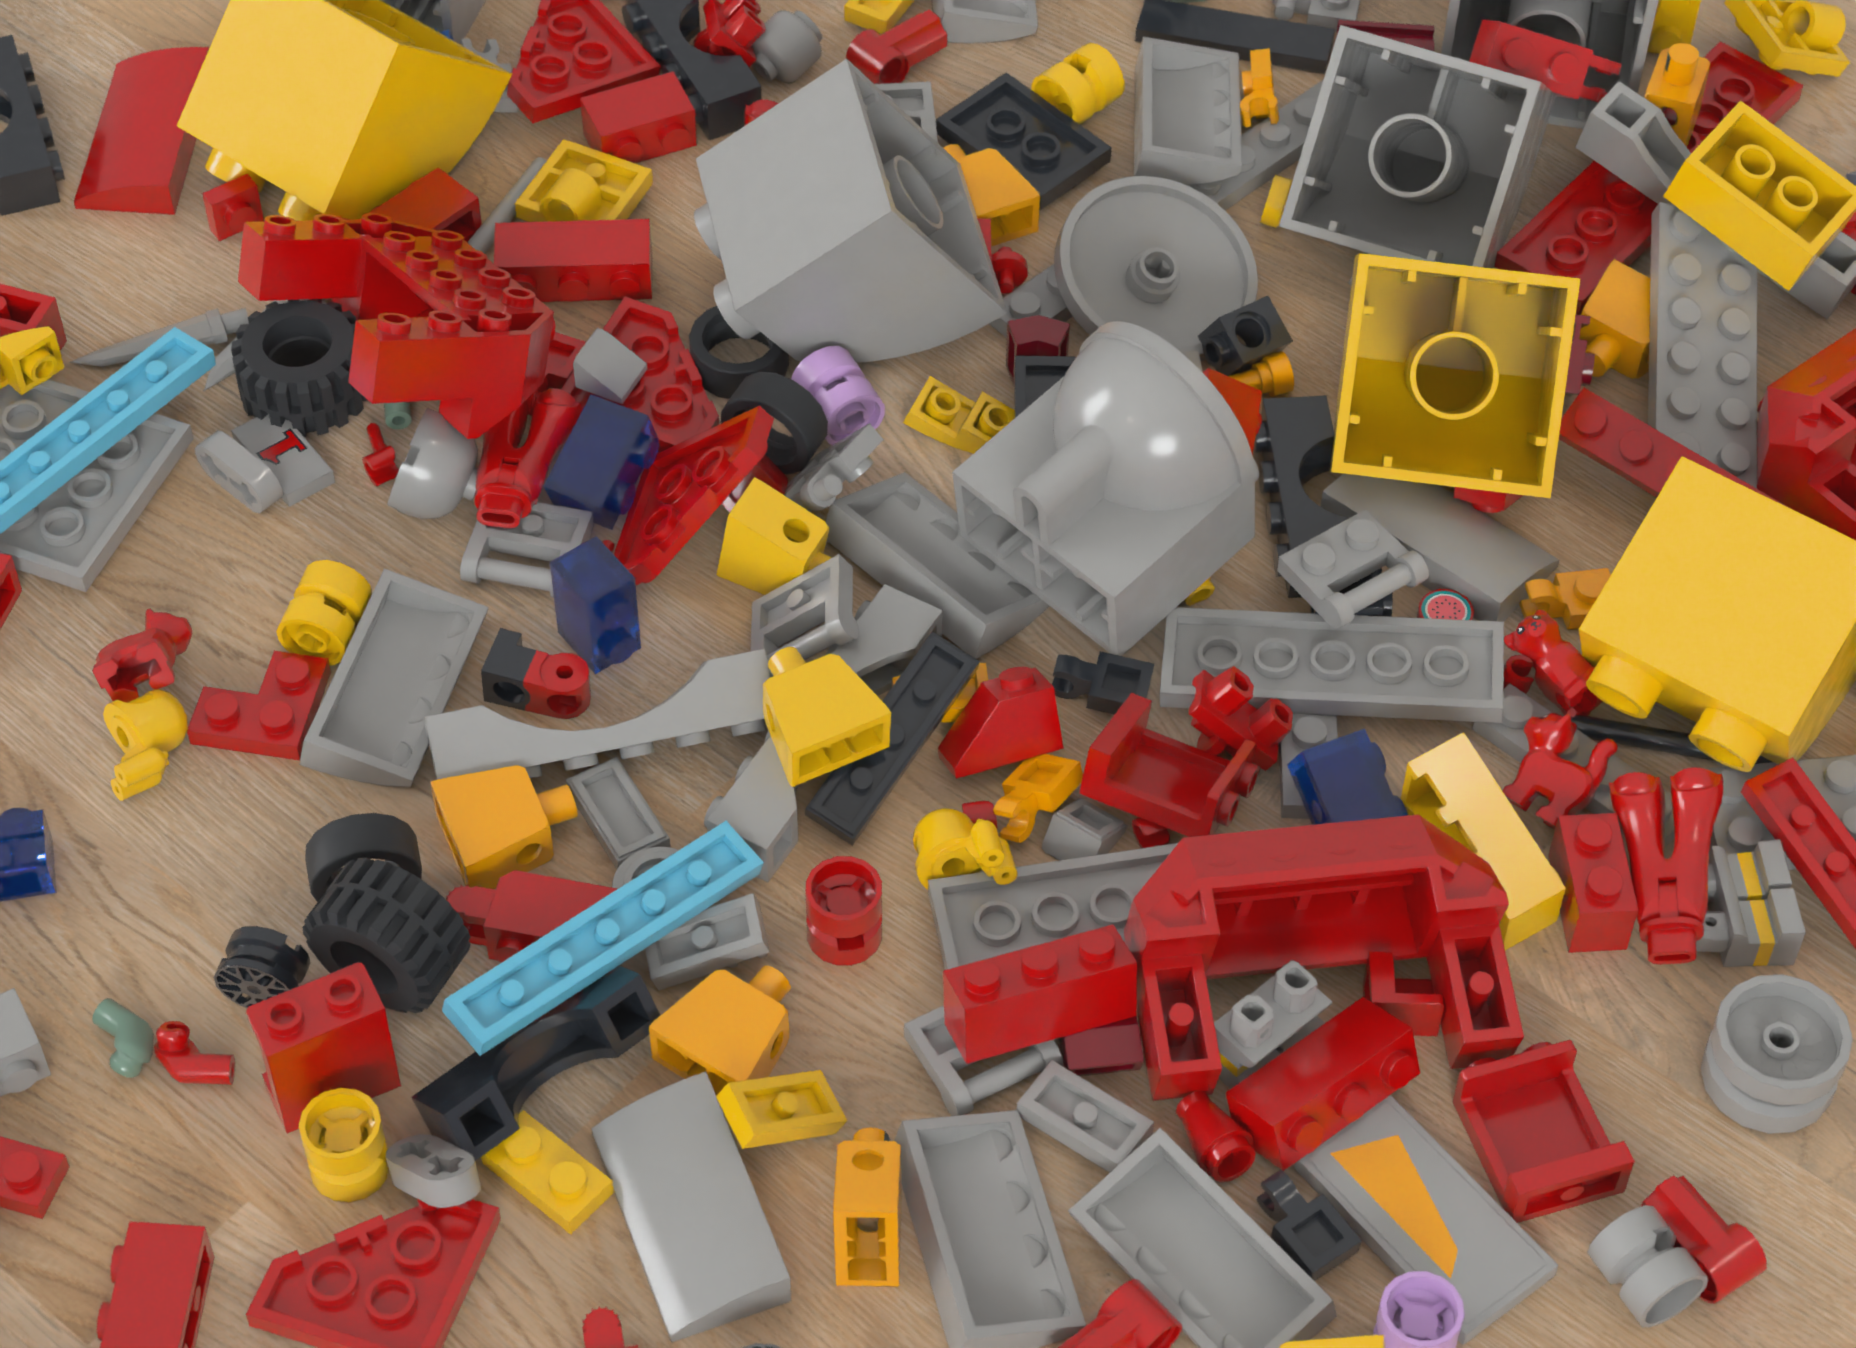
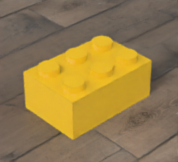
[1663,101,1856,291]

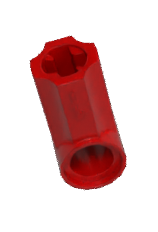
[846,10,948,84]
[1641,1175,1767,1304]
[1058,1279,1183,1348]

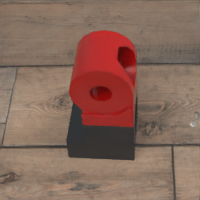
[481,628,591,719]

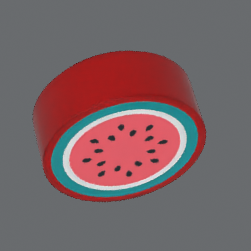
[1417,589,1474,620]

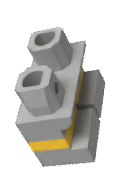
[1696,839,1806,967]
[1214,960,1332,1089]

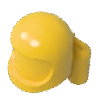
[103,689,188,801]
[913,808,1018,890]

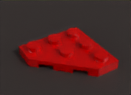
[507,0,660,124]
[561,297,719,453]
[605,406,774,593]
[246,1199,501,1348]

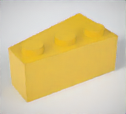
[1397,732,1566,951]

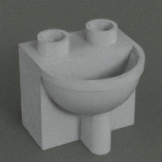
[952,321,1259,656]

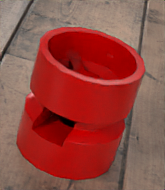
[805,856,882,966]

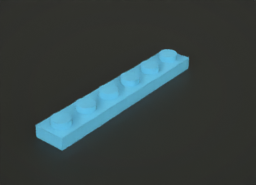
[0,327,216,534]
[442,821,764,1056]

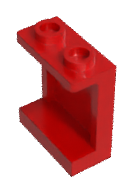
[1079,693,1260,837]
[246,963,401,1134]
[1452,1040,1635,1223]

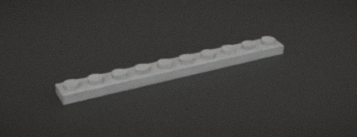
[989,79,1324,338]

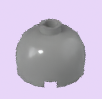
[387,408,478,519]

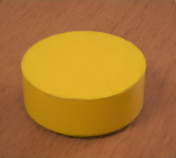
[1260,175,1292,228]

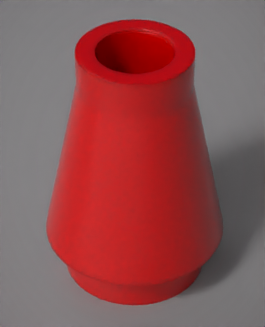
[1176,1091,1256,1182]

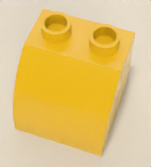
[177,0,512,221]
[1331,253,1580,498]
[1579,456,1856,772]

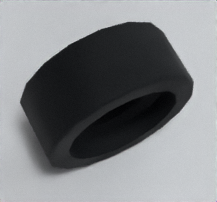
[689,306,789,399]
[721,372,828,475]
[305,813,422,902]

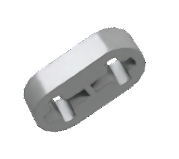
[195,430,283,513]
[386,1134,481,1208]

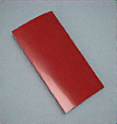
[74,47,209,215]

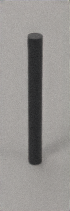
[1571,715,1772,764]

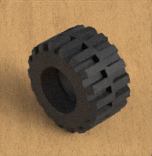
[231,299,368,437]
[303,858,471,1013]

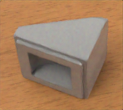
[573,328,647,404]
[1042,798,1128,861]

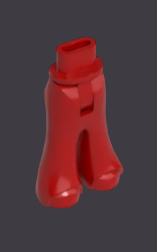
[474,388,582,528]
[1609,767,1724,965]

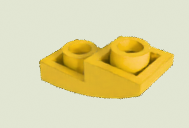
[0,326,65,395]
[903,376,1014,454]

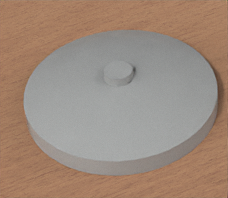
[1054,176,1258,362]

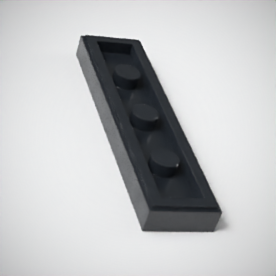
[1135,0,1335,74]
[805,632,980,846]

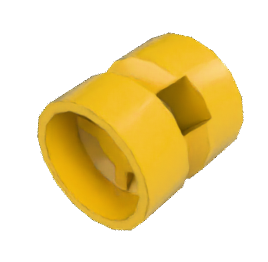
[1031,42,1125,125]
[276,560,372,666]
[299,1088,389,1202]

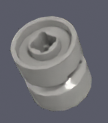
[1587,1205,1709,1327]

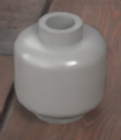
[752,10,823,84]

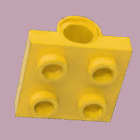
[1724,0,1850,77]
[515,139,653,222]

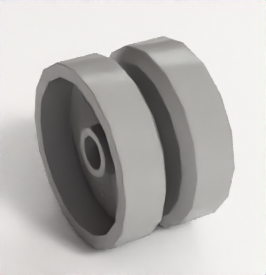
[1700,974,1853,1134]

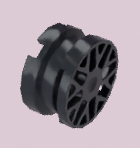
[214,926,311,1008]

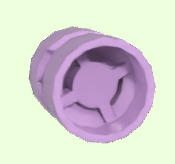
[791,346,885,445]
[1373,1271,1465,1348]

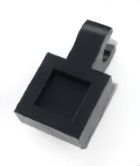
[1052,651,1154,715]
[1257,1170,1362,1281]

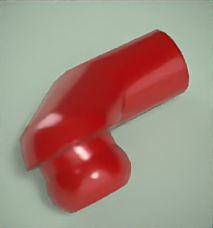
[154,1021,235,1085]

